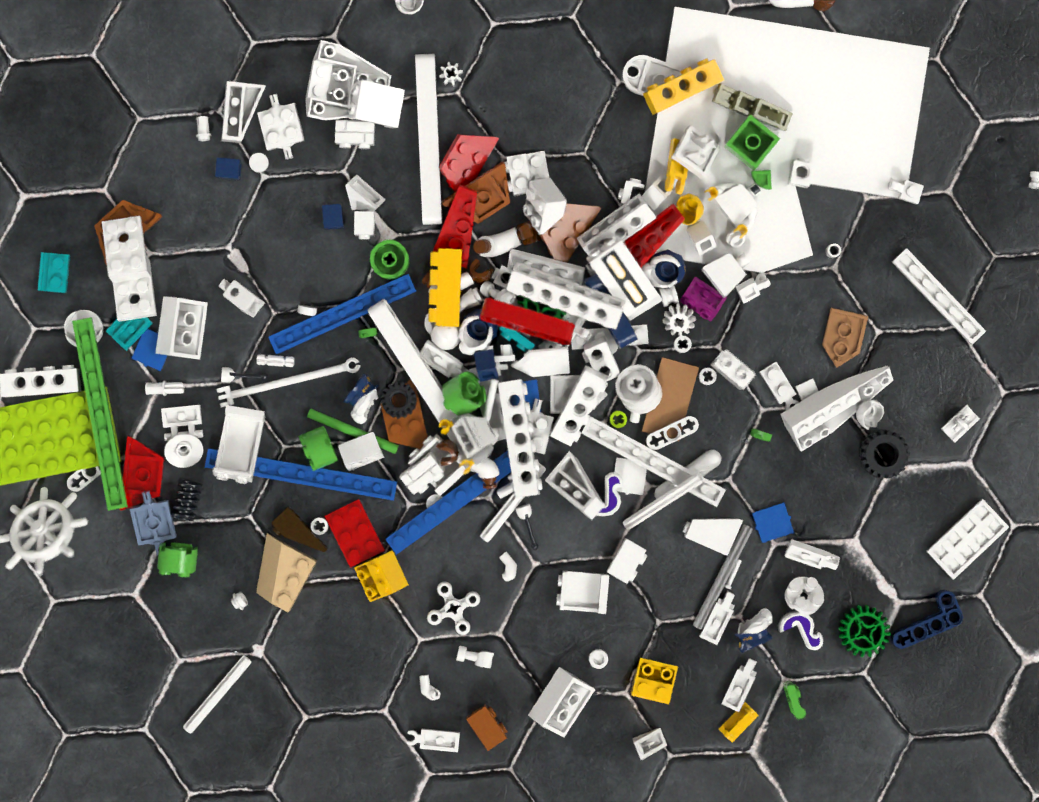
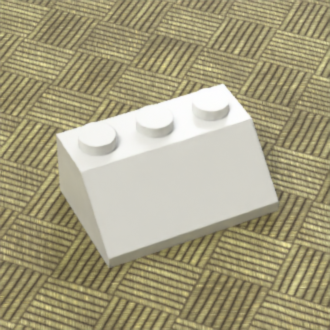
[156,296,208,359]
[528,667,595,737]

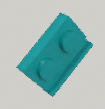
[38,252,70,293]
[106,317,153,351]
[499,326,535,352]

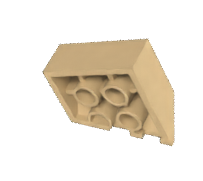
[256,533,318,612]

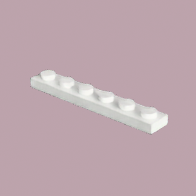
[892,248,986,345]

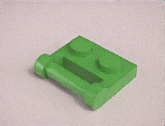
[783,680,806,719]

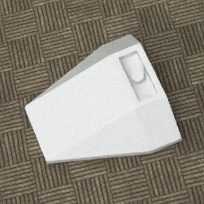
[306,40,391,120]

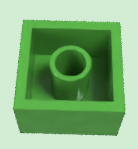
[724,114,780,171]

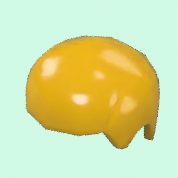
[676,193,704,225]

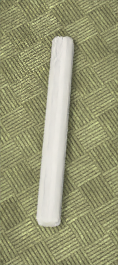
[480,463,546,542]
[623,473,703,530]
[183,655,251,734]

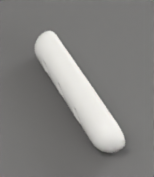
[655,450,721,499]

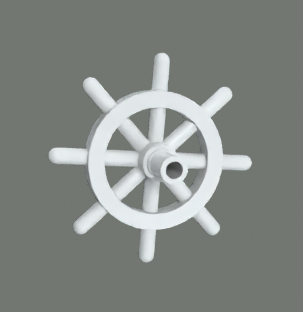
[0,487,88,575]

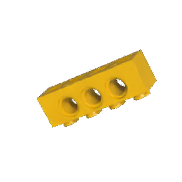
[643,58,724,114]

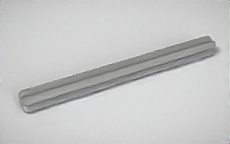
[693,525,752,629]

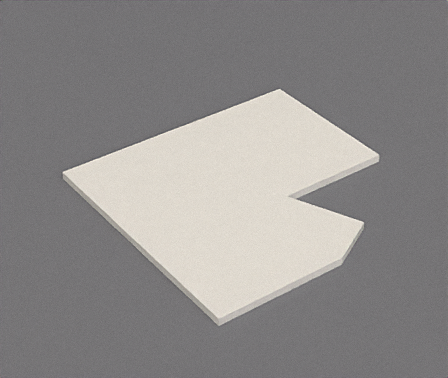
[645,7,930,273]

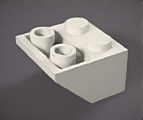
[523,178,567,234]

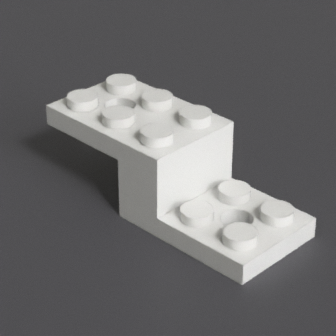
[102,216,157,322]

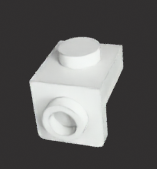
[618,178,645,205]

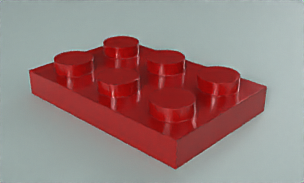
[325,499,385,568]

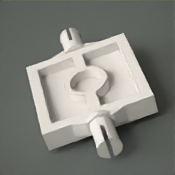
[257,94,305,159]
[513,399,554,463]

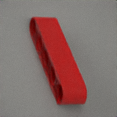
[480,298,575,345]

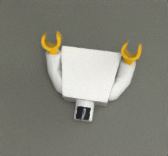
[704,182,761,239]

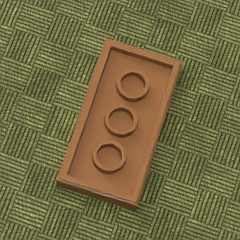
[642,357,699,441]

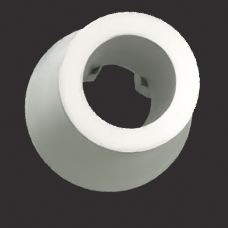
[460,288,484,312]

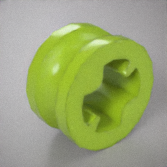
[610,411,627,428]

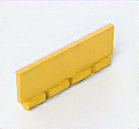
[428,249,462,327]

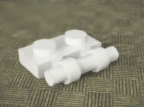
[161,405,204,441]

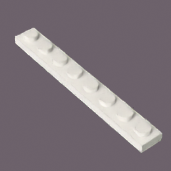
[582,416,726,507]

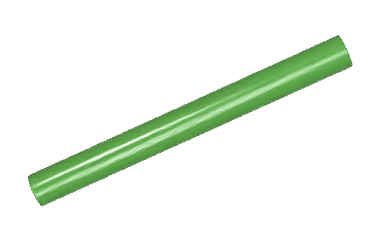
[307,409,399,454]

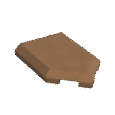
[822,308,868,368]

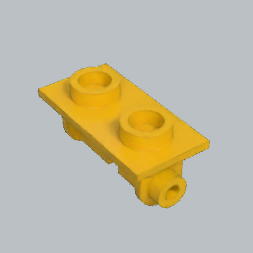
[719,702,759,742]

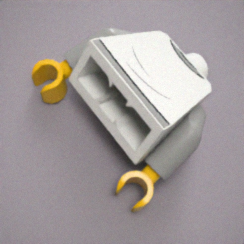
[439,413,499,474]

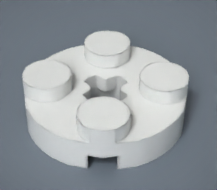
[64,310,104,347]
[785,577,824,615]

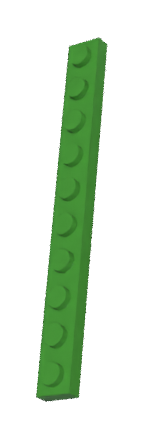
[72,317,128,511]

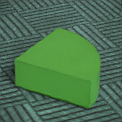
[751,170,772,190]
[358,328,378,338]
[750,428,772,442]

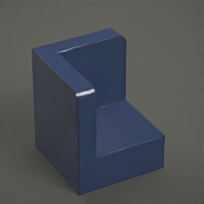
[215,158,242,181]
[322,204,344,230]
[474,349,499,382]

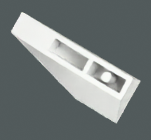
[780,366,893,451]

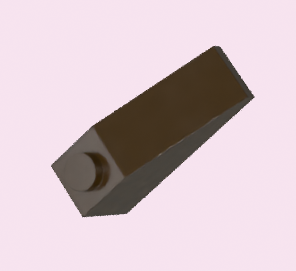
[271,507,328,552]

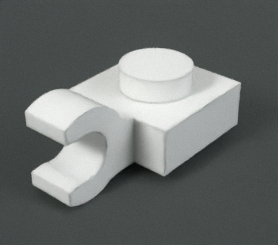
[888,180,924,205]
[736,272,771,303]

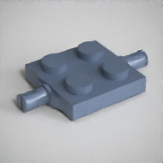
[130,491,177,555]

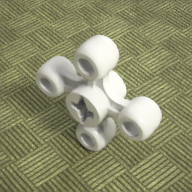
[427,581,480,635]

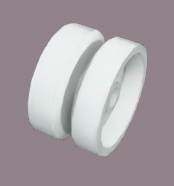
[615,365,662,414]

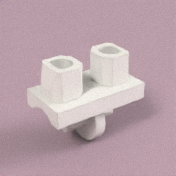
[482,344,515,376]
[941,405,980,443]

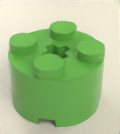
[370,240,409,280]
[442,371,487,416]
[299,426,338,471]
[157,543,198,577]

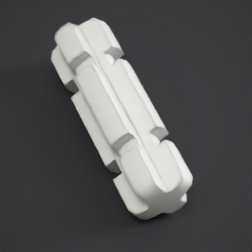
[256,354,294,367]

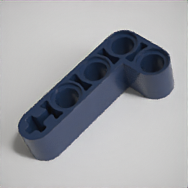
[584,273,638,349]
[890,590,963,649]

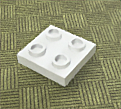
[671,125,720,179]

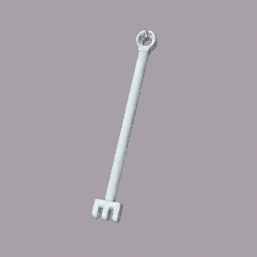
[216,358,360,407]

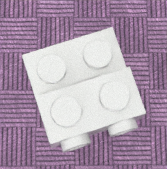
[505,151,549,196]

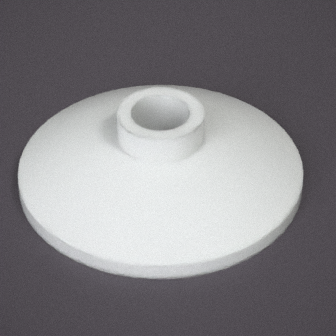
[164,433,203,468]

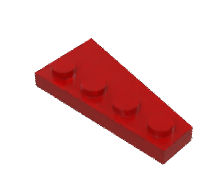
[432,184,478,269]
[623,203,685,268]

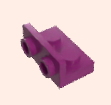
[679,277,727,321]

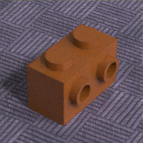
[466,704,508,751]

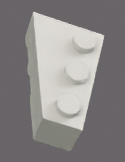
[221,81,266,143]
[545,451,604,520]

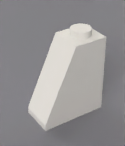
[683,518,743,556]

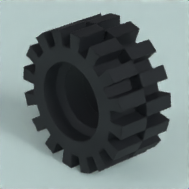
[381,382,417,419]

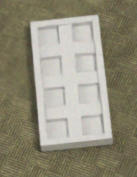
[926,499,1009,580]

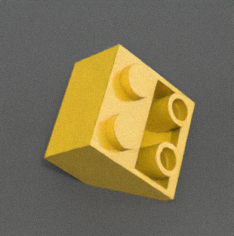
[354,550,408,602]
[631,658,678,704]

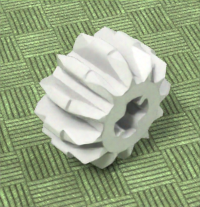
[663,303,696,337]

